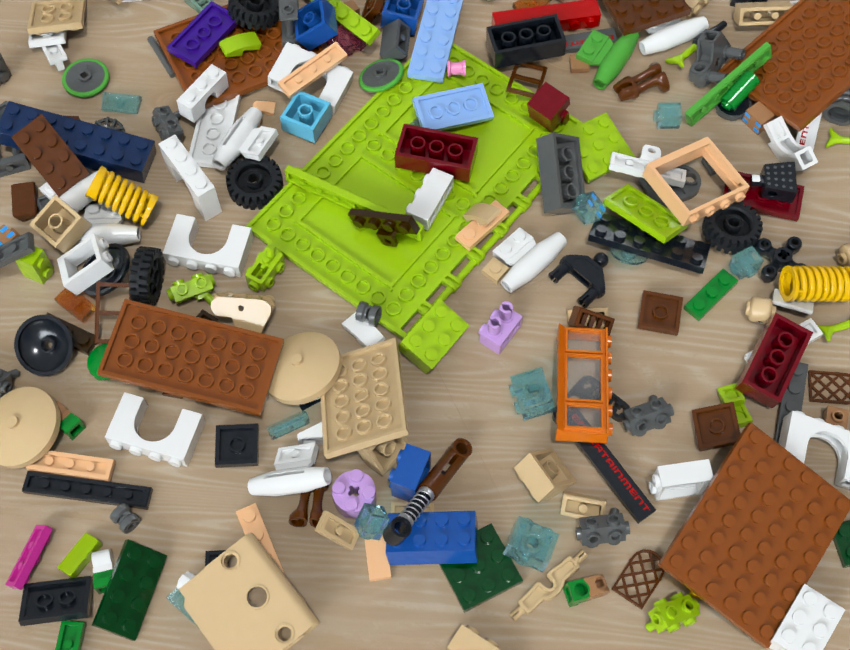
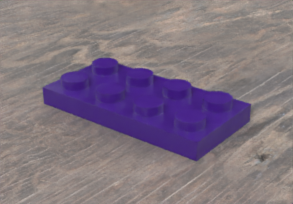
[167,1,237,68]

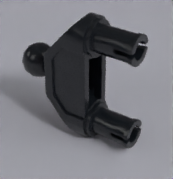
[548,252,609,308]

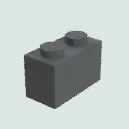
[380,19,411,61]

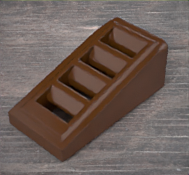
[568,306,615,336]

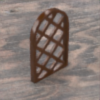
[808,370,850,405]
[611,549,665,610]

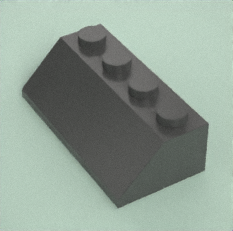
[536,132,587,215]

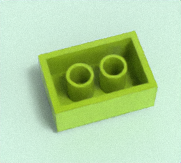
[398,298,470,374]

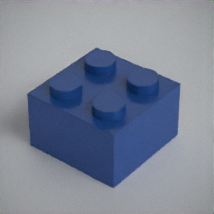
[294,0,338,51]
[380,0,424,36]
[388,443,431,502]

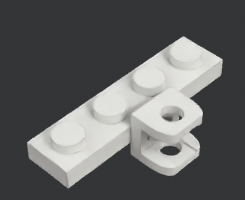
[609,144,687,188]

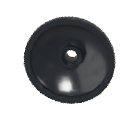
[82,243,130,297]
[14,315,74,376]

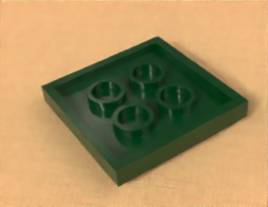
[439,523,523,613]

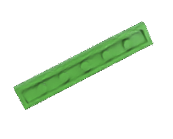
[685,42,772,127]

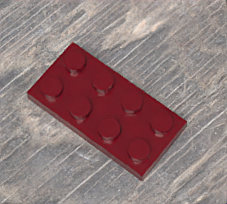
[723,171,805,222]

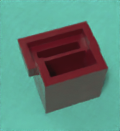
[527,82,570,132]

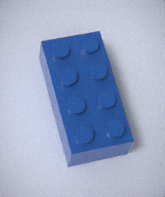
[386,511,478,565]

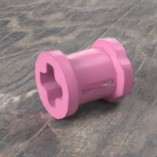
[447,60,466,77]

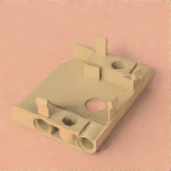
[179,533,321,650]

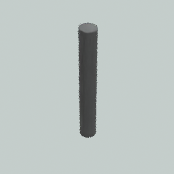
[147,36,176,78]

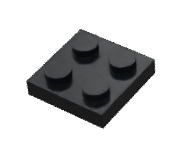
[215,423,259,468]

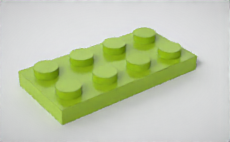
[603,184,688,244]

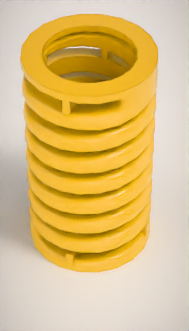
[85,166,159,227]
[779,265,850,302]

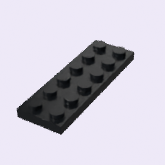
[588,212,710,274]

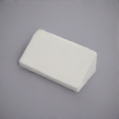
[771,289,814,315]

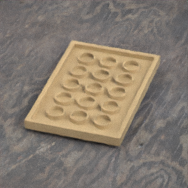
[321,337,409,459]

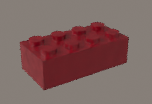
[395,124,478,182]
[734,313,813,408]

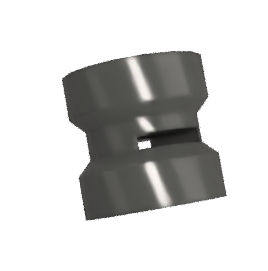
[355,301,382,326]
[110,503,141,534]

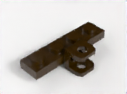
[348,208,420,247]

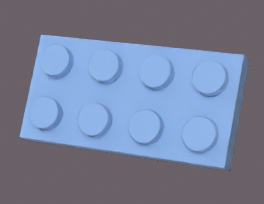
[412,83,494,131]

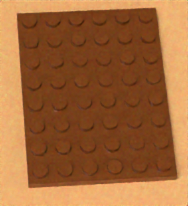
[717,0,850,132]
[154,4,323,109]
[657,422,850,648]

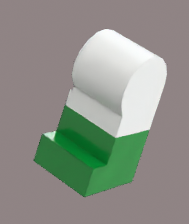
[91,548,115,594]

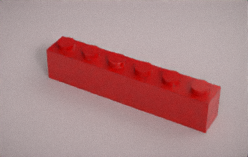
[492,0,601,31]

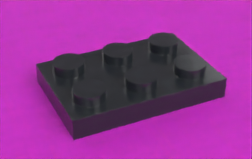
[18,576,93,626]

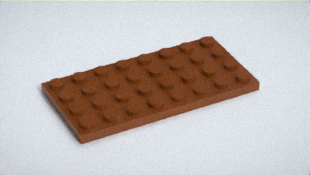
[97,299,284,417]

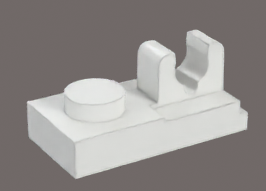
[41,44,68,71]

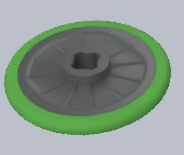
[62,58,109,97]
[359,58,404,92]

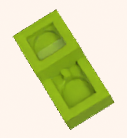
[219,31,262,57]
[717,383,753,428]

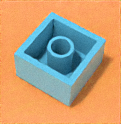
[280,91,332,143]

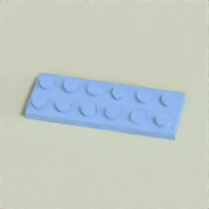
[407,0,464,83]

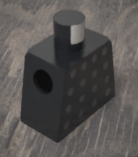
[750,162,797,203]

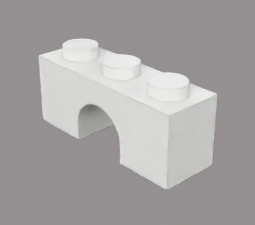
[176,64,229,123]

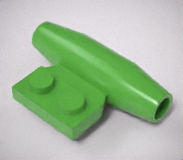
[576,29,639,90]

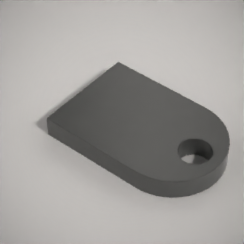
[639,165,701,208]

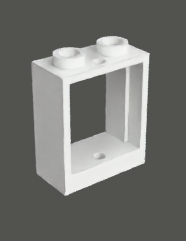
[57,233,114,296]
[649,459,714,501]

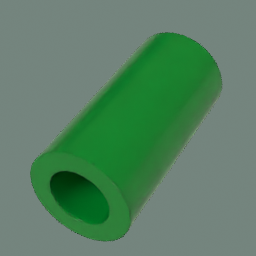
[721,70,760,111]

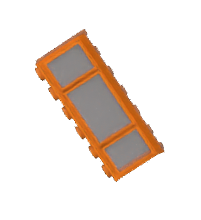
[555,324,613,444]

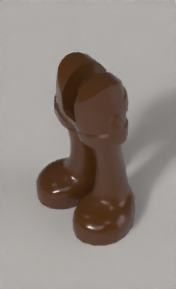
[613,62,670,101]
[289,485,329,528]

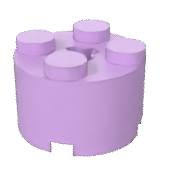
[332,469,377,520]

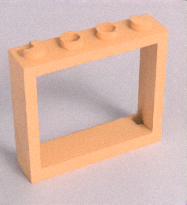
[642,137,750,227]

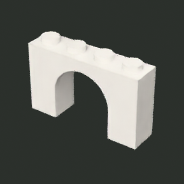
[268,42,353,115]
[158,135,222,221]
[163,214,254,277]
[105,392,205,467]
[778,411,850,490]

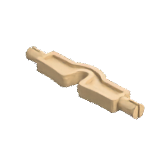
[509,550,588,622]

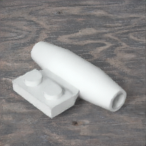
[639,16,709,55]
[212,107,279,170]
[39,171,106,212]
[74,204,141,246]
[492,227,567,293]
[248,442,332,497]

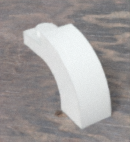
[763,116,818,171]

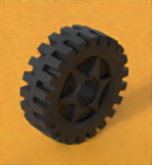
[228,0,279,31]
[226,156,283,210]
[702,202,763,255]
[129,246,164,306]

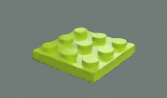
[561,112,635,183]

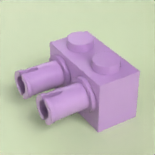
[478,301,523,354]

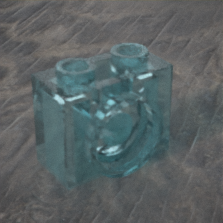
[508,367,556,421]
[502,516,559,573]

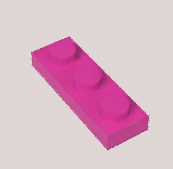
[5,525,53,590]

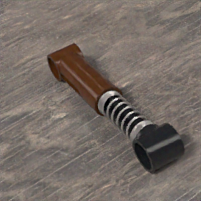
[383,438,472,546]

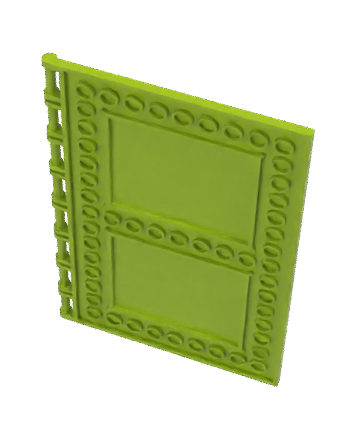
[246,43,583,341]

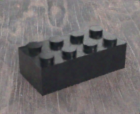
[486,14,566,69]

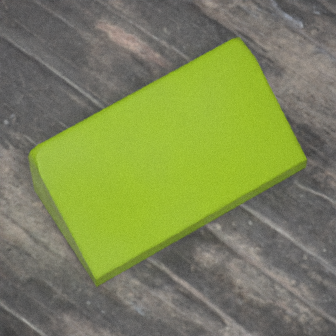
[57,533,103,578]

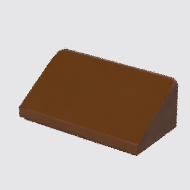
[11,182,37,222]

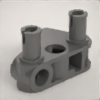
[688,29,746,87]

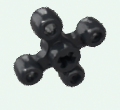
[755,236,806,283]

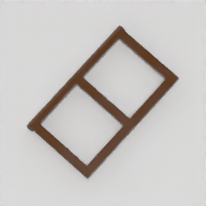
[506,62,548,98]
[94,281,131,344]

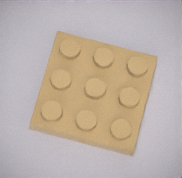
[27,0,86,35]

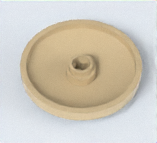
[268,332,342,405]
[0,387,61,469]

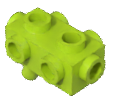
[245,244,286,292]
[166,272,216,306]
[645,592,700,633]

